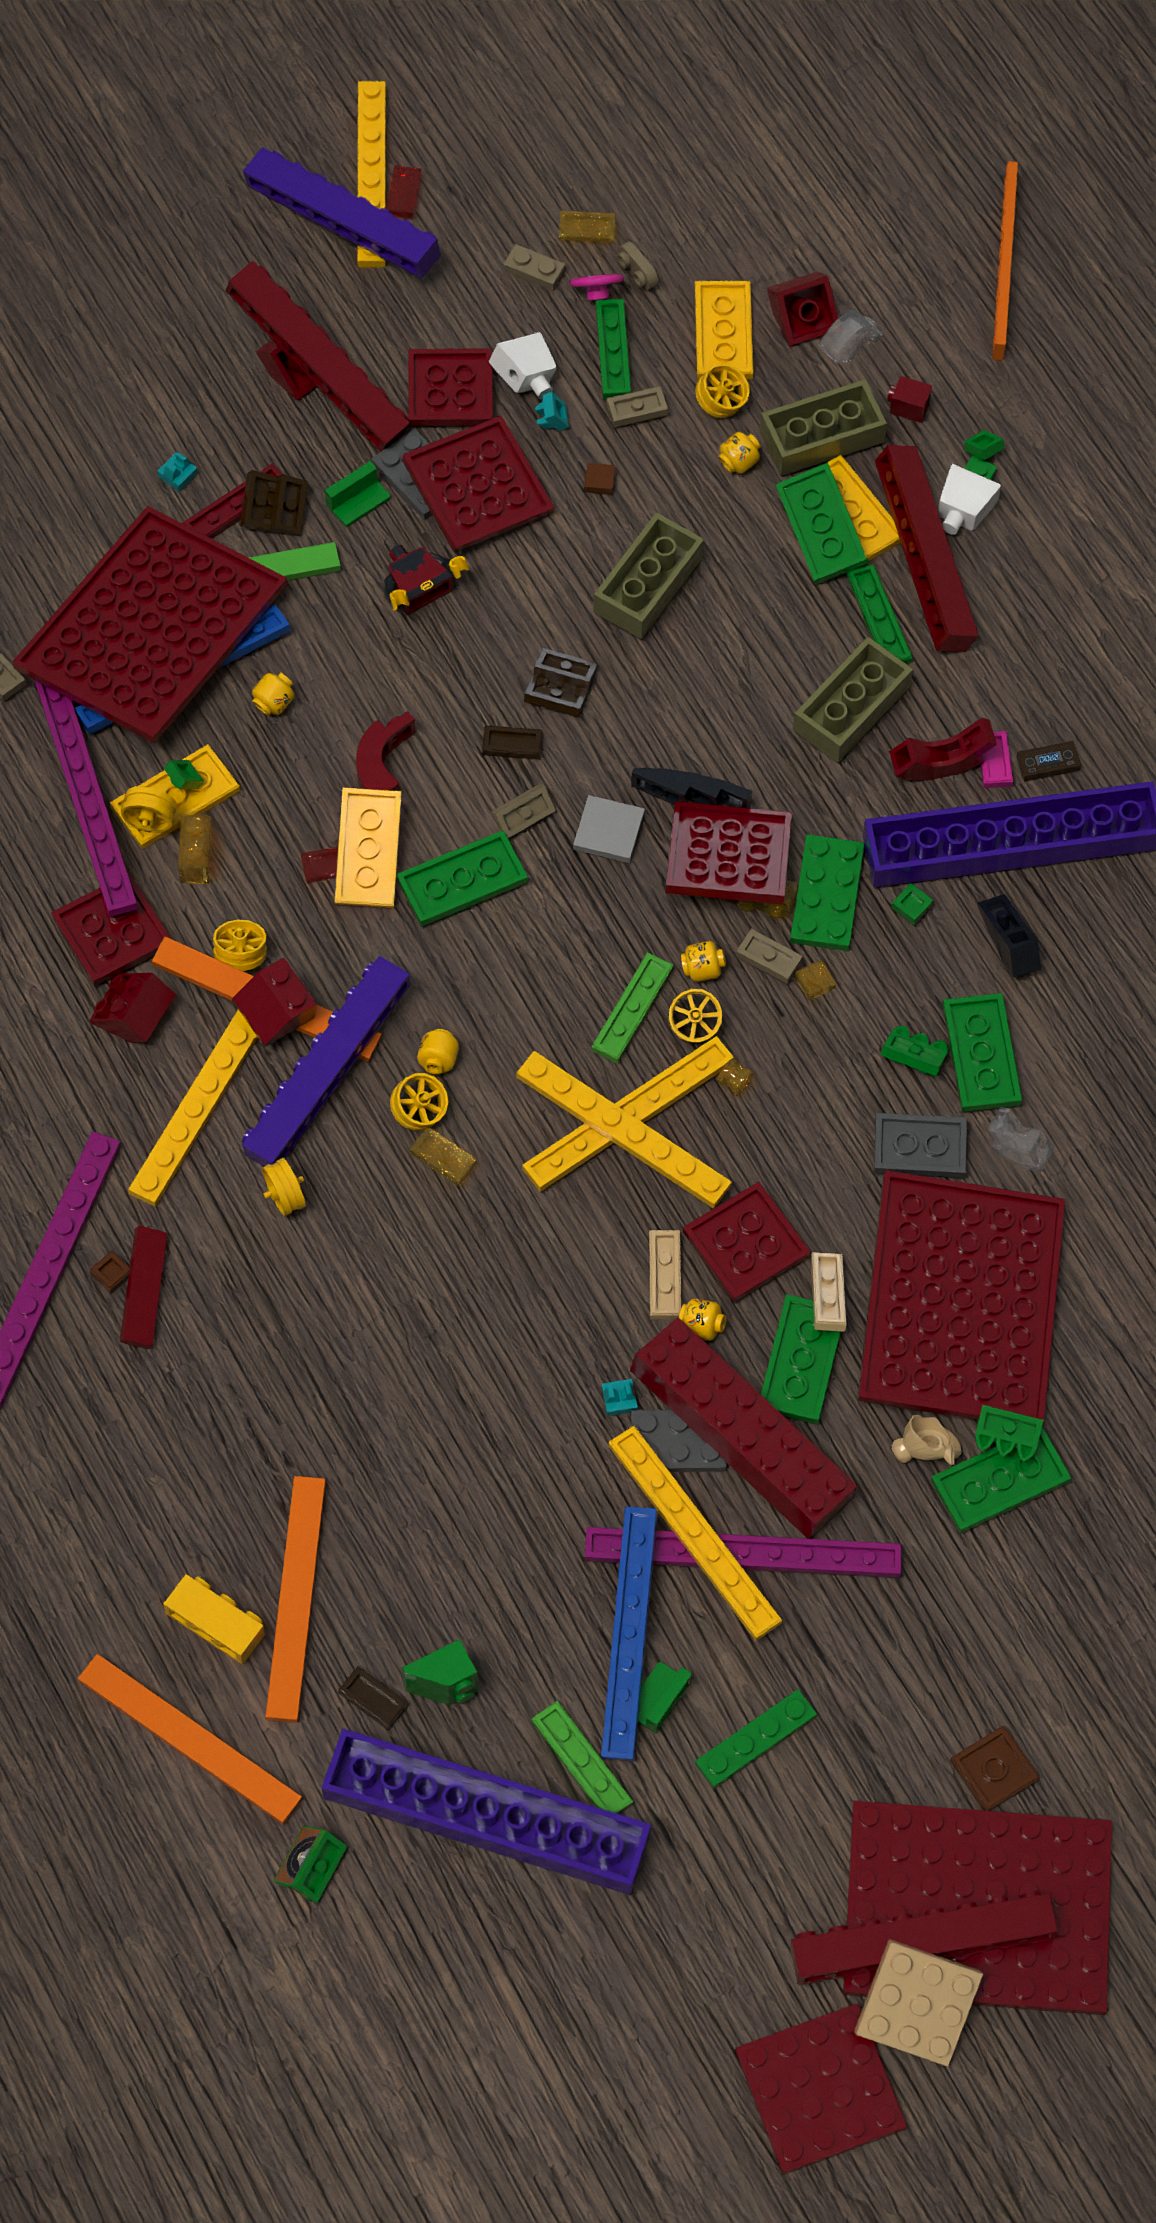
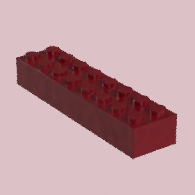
[630,1317,858,1539]

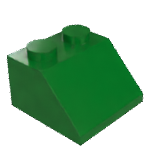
[402,1639,478,1705]

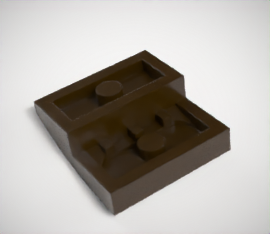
[240,470,308,536]
[524,648,598,717]

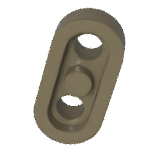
[617,241,659,290]

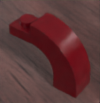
[356,711,416,791]
[889,718,997,781]

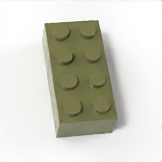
[760,379,887,476]
[594,512,704,639]
[793,637,913,763]

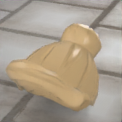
[892,1415,962,1465]

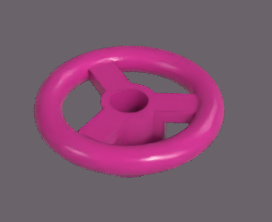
[569,274,624,300]

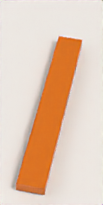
[992,161,1018,360]
[152,937,382,1062]
[265,1476,326,1723]
[78,1654,302,1825]

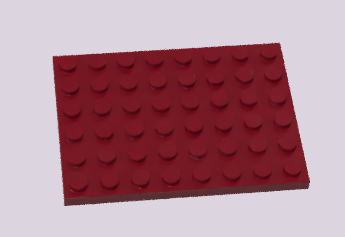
[12,506,288,744]
[857,1170,1065,1427]
[843,1801,1112,2015]

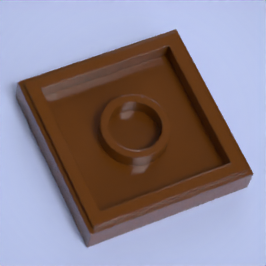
[950,1725,1040,1811]

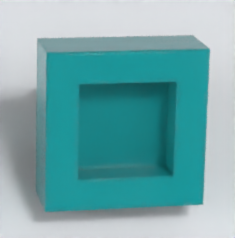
[535,392,569,431]
[157,452,198,492]
[601,1379,638,1417]

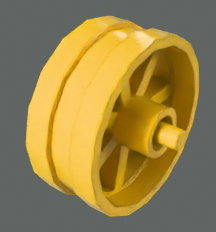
[695,363,750,418]
[121,786,177,832]
[213,920,267,971]
[669,989,722,1043]
[390,1073,448,1131]
[262,1158,306,1216]

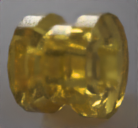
[717,1058,754,1096]

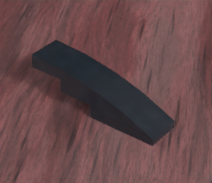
[631,768,753,808]

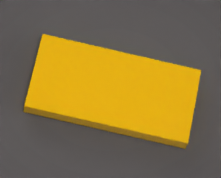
[695,281,753,380]
[828,455,901,562]
[110,744,240,850]
[335,787,401,909]

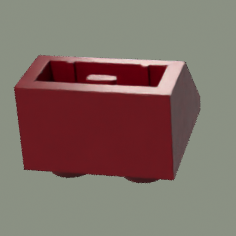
[89,973,176,1042]

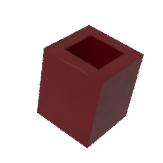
[887,376,932,423]

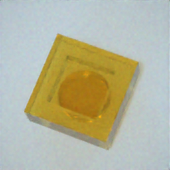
[795,960,836,1000]

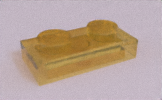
[559,211,615,242]
[410,1127,477,1186]

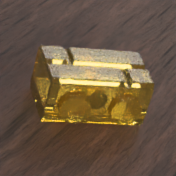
[178,815,213,884]

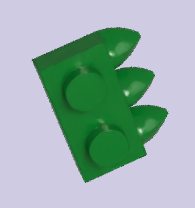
[881,1026,948,1076]
[975,1405,1044,1462]

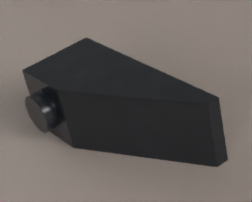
[977,894,1041,978]

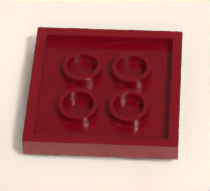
[408,348,493,426]
[51,873,171,987]
[683,1181,810,1303]

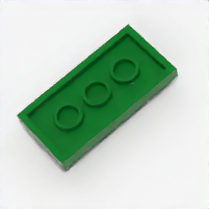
[775,462,869,585]
[396,830,528,927]
[790,834,865,951]
[942,993,1022,1112]
[761,1294,846,1424]
[930,1427,1071,1534]

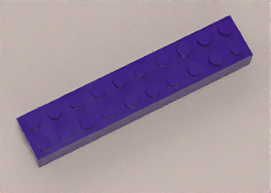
[863,781,1156,887]
[321,1728,651,1895]

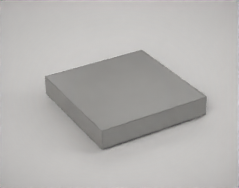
[573,795,645,863]

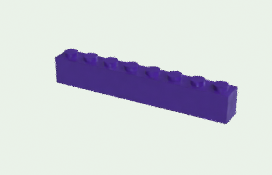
[243,147,441,279]
[242,956,411,1167]

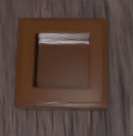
[584,463,615,495]
[89,1250,130,1294]

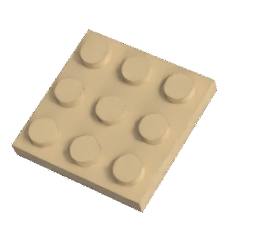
[854,1939,983,2066]

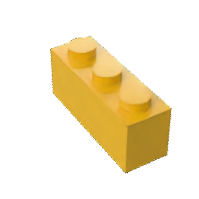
[163,1574,265,1665]

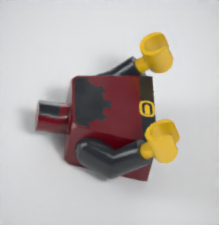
[384,545,470,616]

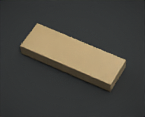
[649,1230,681,1319]
[811,1252,846,1331]

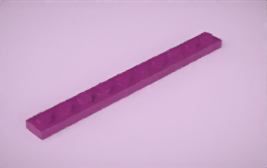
[34,680,138,917]
[0,1131,121,1410]
[585,1527,901,1578]

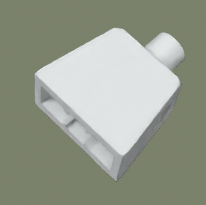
[489,332,556,399]
[938,464,1001,535]

